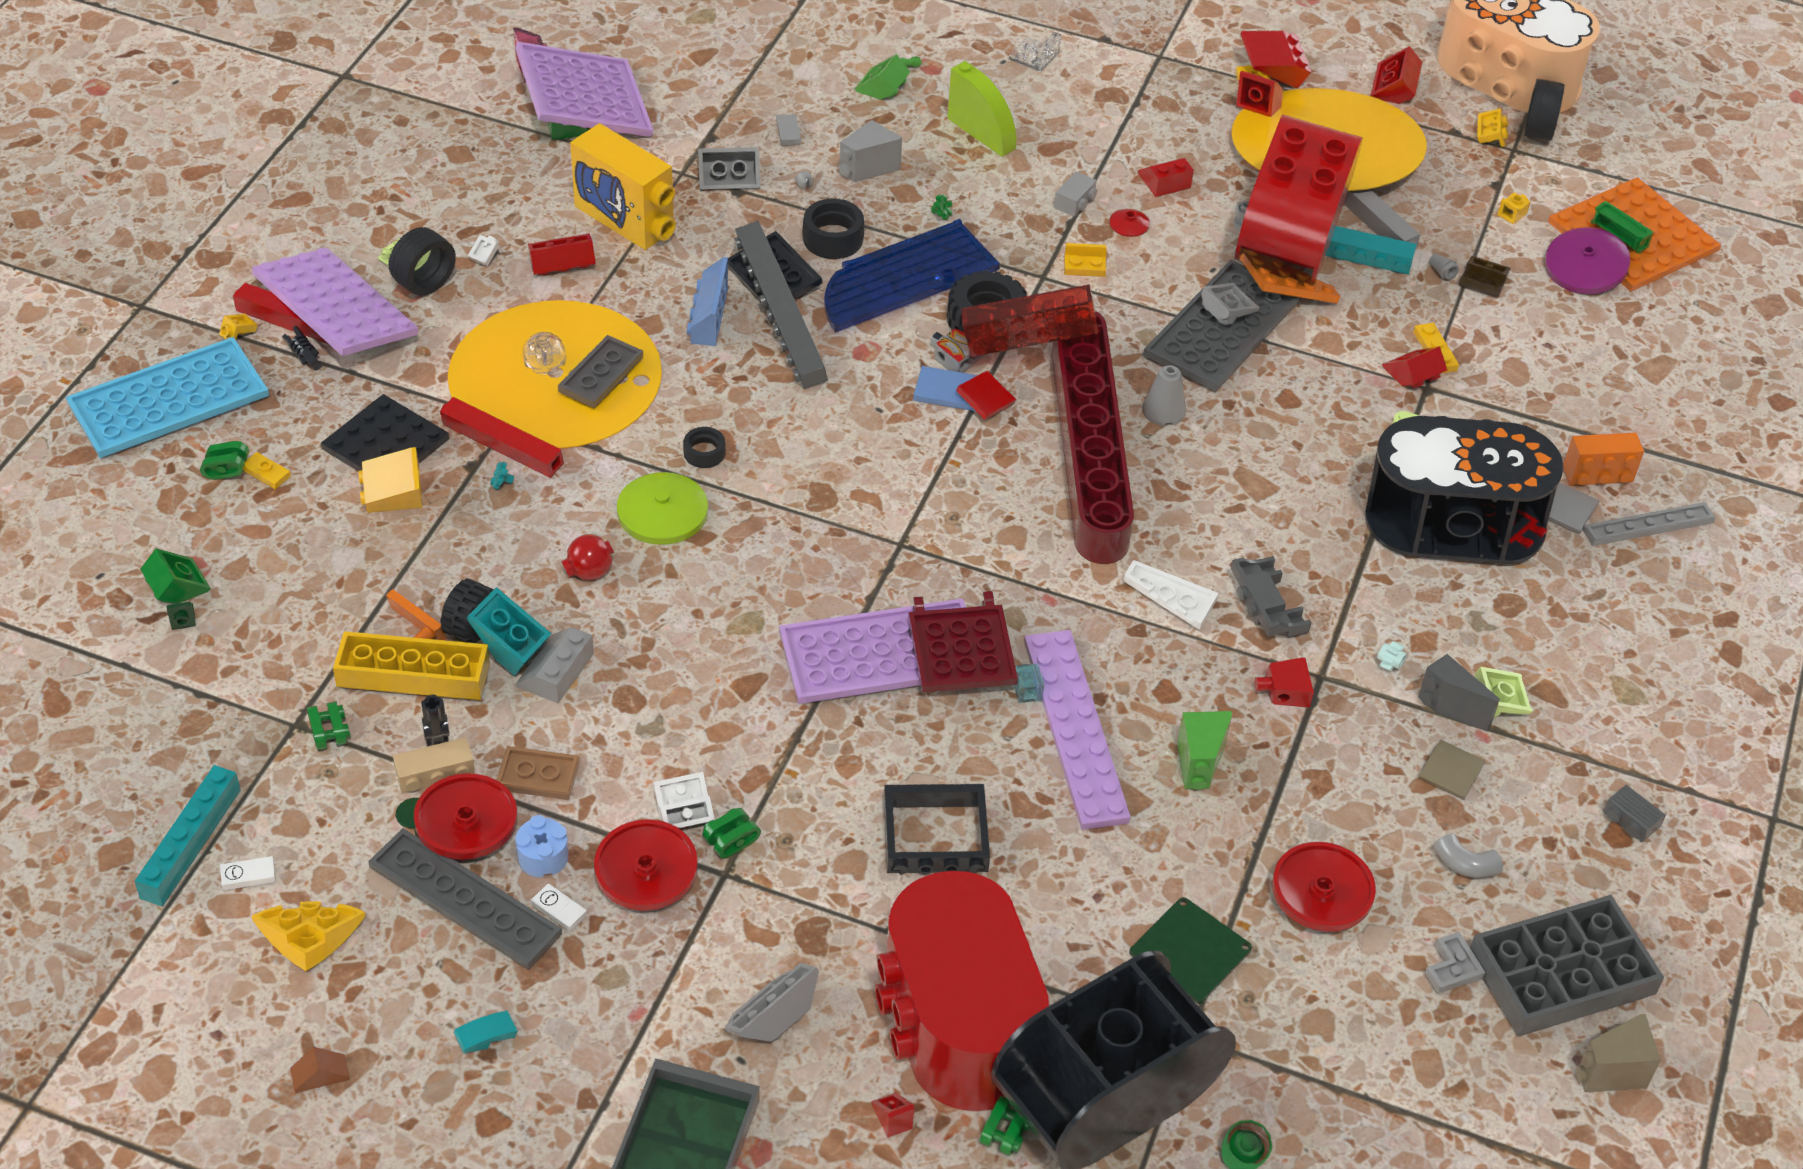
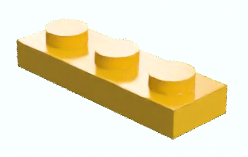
[1413,322,1459,374]

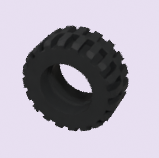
[947,271,1029,348]

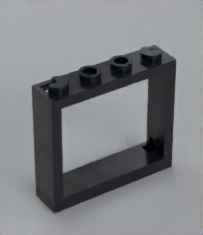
[883,784,990,874]

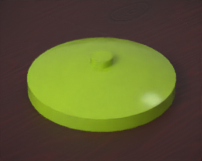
[617,472,708,545]

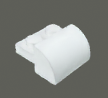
[653,772,715,828]

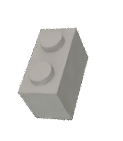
[1054,171,1097,217]

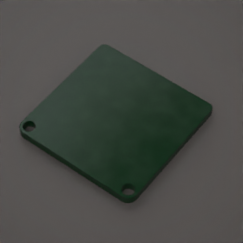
[1129,897,1252,1004]

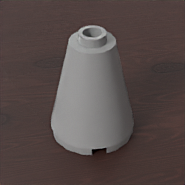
[1143,365,1186,426]

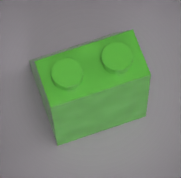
[1177,711,1232,790]

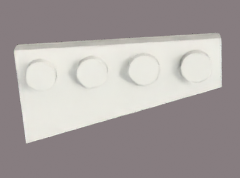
[1123,560,1219,630]

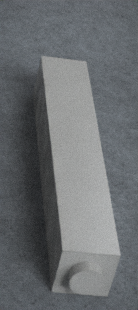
[1344,189,1420,250]

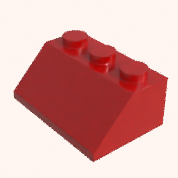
[1370,46,1423,104]

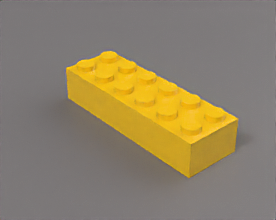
[333,631,490,700]

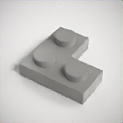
[1425,932,1485,993]

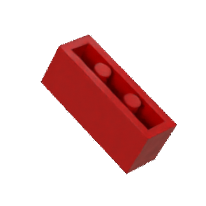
[528,233,596,275]

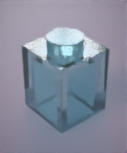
[1013,664,1045,703]

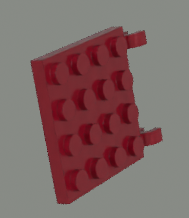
[908,591,1018,693]

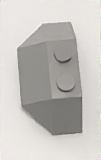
[725,963,819,1042]

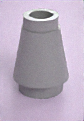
[1429,253,1459,279]

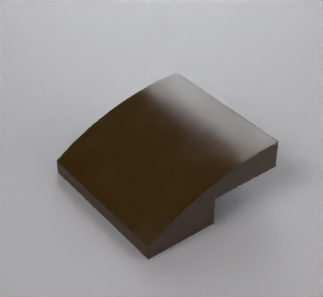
[1459,256,1511,297]

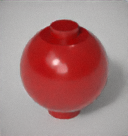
[561,534,615,581]

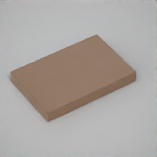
[497,746,580,800]

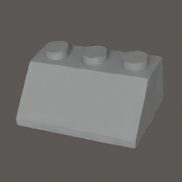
[698,147,760,190]
[516,627,594,704]

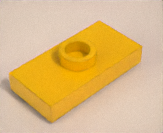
[243,452,291,490]

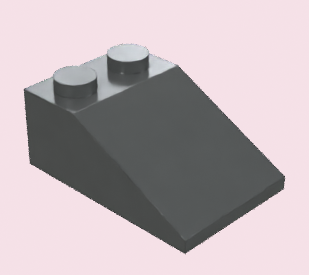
[1418,654,1500,731]

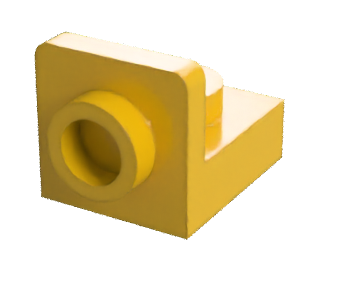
[219,314,258,340]

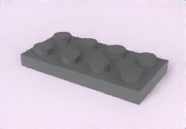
[558,335,644,408]

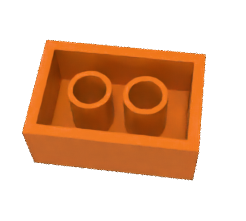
[1563,432,1644,486]

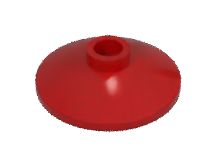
[1109,209,1150,237]

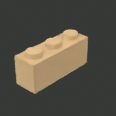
[393,737,475,793]

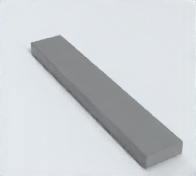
[1583,502,1715,546]

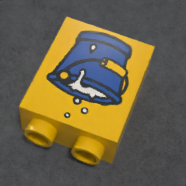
[570,123,676,250]

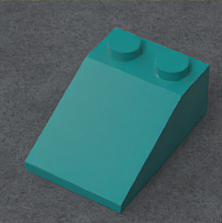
[466,587,552,676]

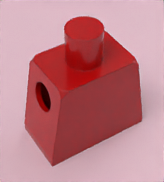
[1254,657,1314,708]

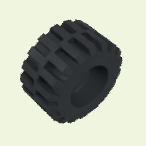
[440,578,494,643]

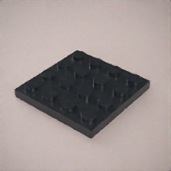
[321,394,450,471]

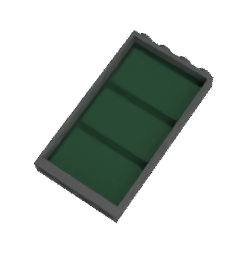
[612,1058,760,1169]

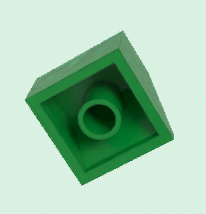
[140,548,211,604]

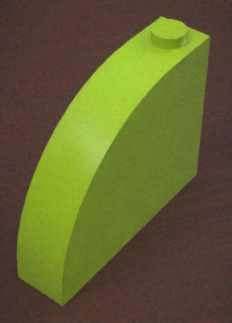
[947,61,1017,157]

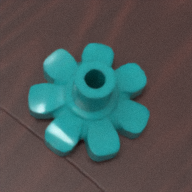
[490,461,514,490]

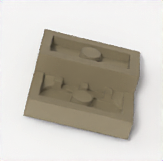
[1419,740,1485,800]

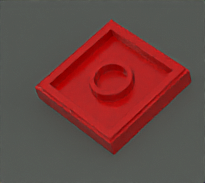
[956,370,1016,420]

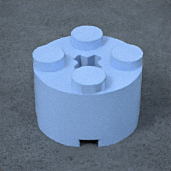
[515,815,568,877]

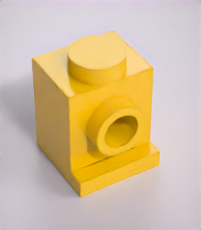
[1497,192,1531,225]

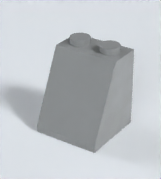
[839,120,902,182]

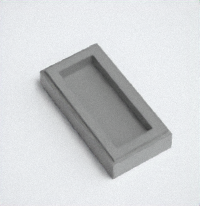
[776,114,801,146]

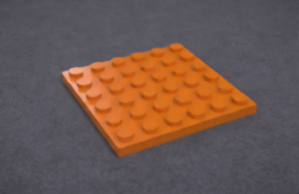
[1548,177,1721,292]

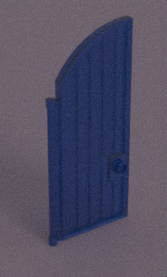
[824,218,1000,332]

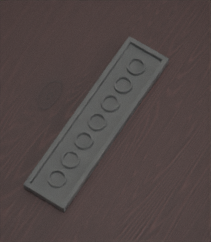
[368,828,562,970]

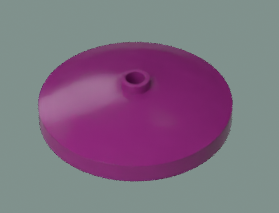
[1545,228,1630,294]

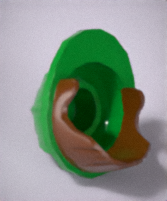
[1221,1120,1273,1169]

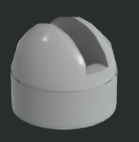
[795,171,813,189]

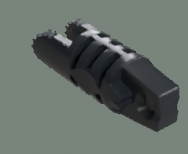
[282,325,322,371]

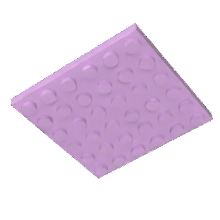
[515,42,654,137]

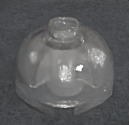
[523,332,567,374]

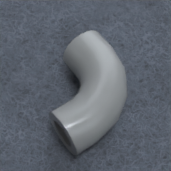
[1434,834,1503,878]

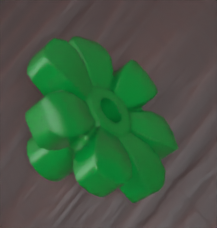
[931,194,953,220]

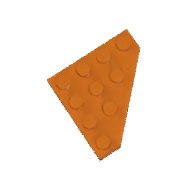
[1240,249,1340,304]

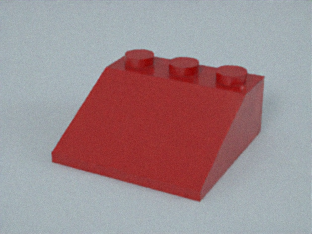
[1240,30,1311,89]

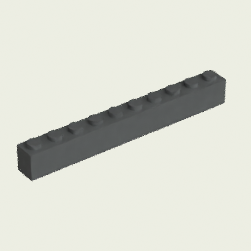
[734,221,828,389]

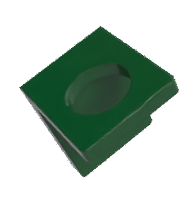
[166,602,196,630]

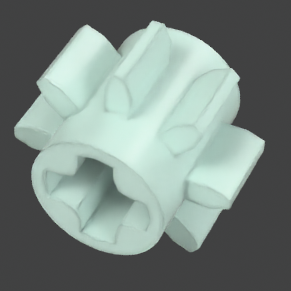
[1377,641,1407,671]

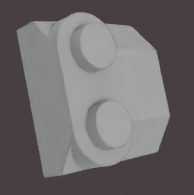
[1201,283,1260,325]

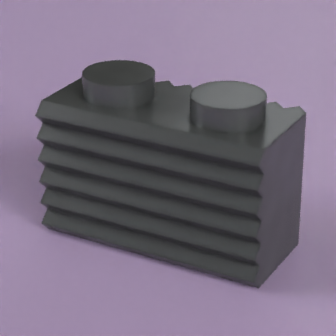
[1603,784,1666,842]

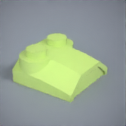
[1475,667,1533,717]

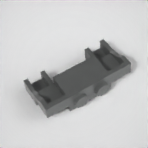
[1231,556,1311,637]

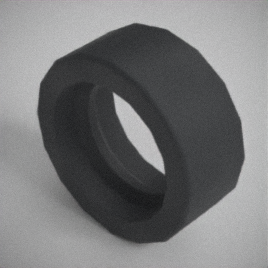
[683,426,726,468]

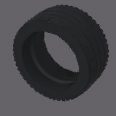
[1524,79,1565,141]
[803,198,865,259]
[388,227,456,296]

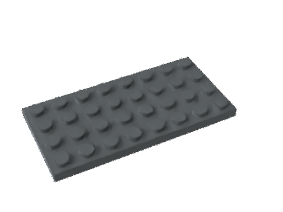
[1143,260,1302,391]

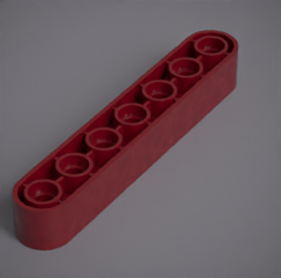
[1051,306,1134,564]

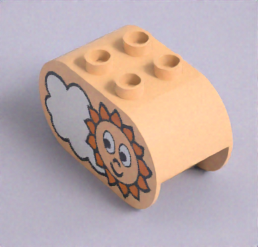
[1437,0,1600,113]

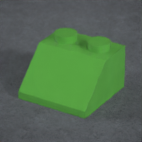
[854,54,910,100]

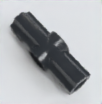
[421,694,450,747]

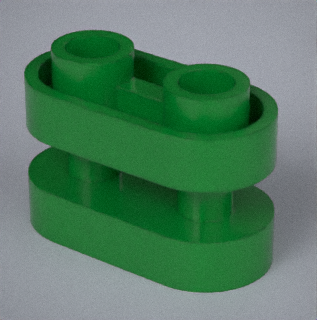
[200,441,250,480]
[307,701,351,750]
[702,808,761,859]
[979,1096,1030,1156]

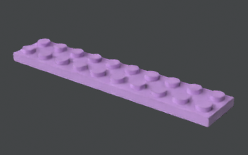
[1024,630,1131,830]

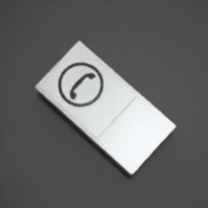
[220,856,276,890]
[531,883,587,932]

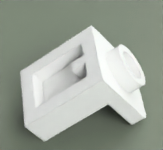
[468,235,503,267]

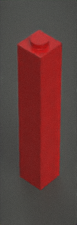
[233,283,330,345]
[440,397,564,478]

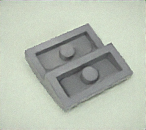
[1548,483,1600,535]

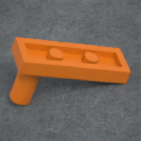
[386,589,447,640]

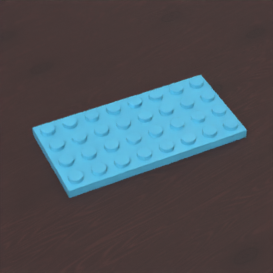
[66,337,269,458]

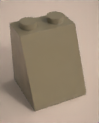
[1576,1014,1661,1092]

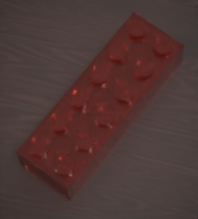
[961,284,1099,357]

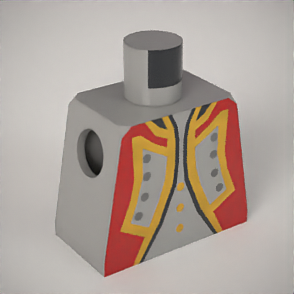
[931,329,985,373]

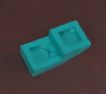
[453,1010,518,1053]

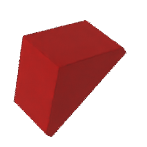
[871,1092,914,1138]

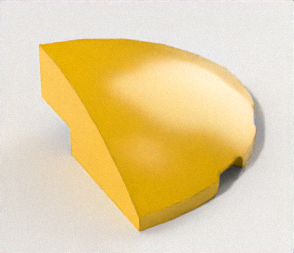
[252,901,365,971]

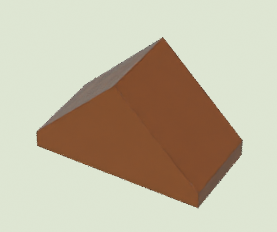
[290,1047,350,1093]

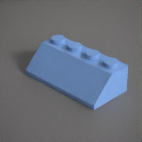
[687,257,728,346]

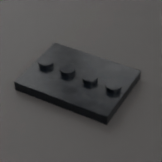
[728,231,823,310]

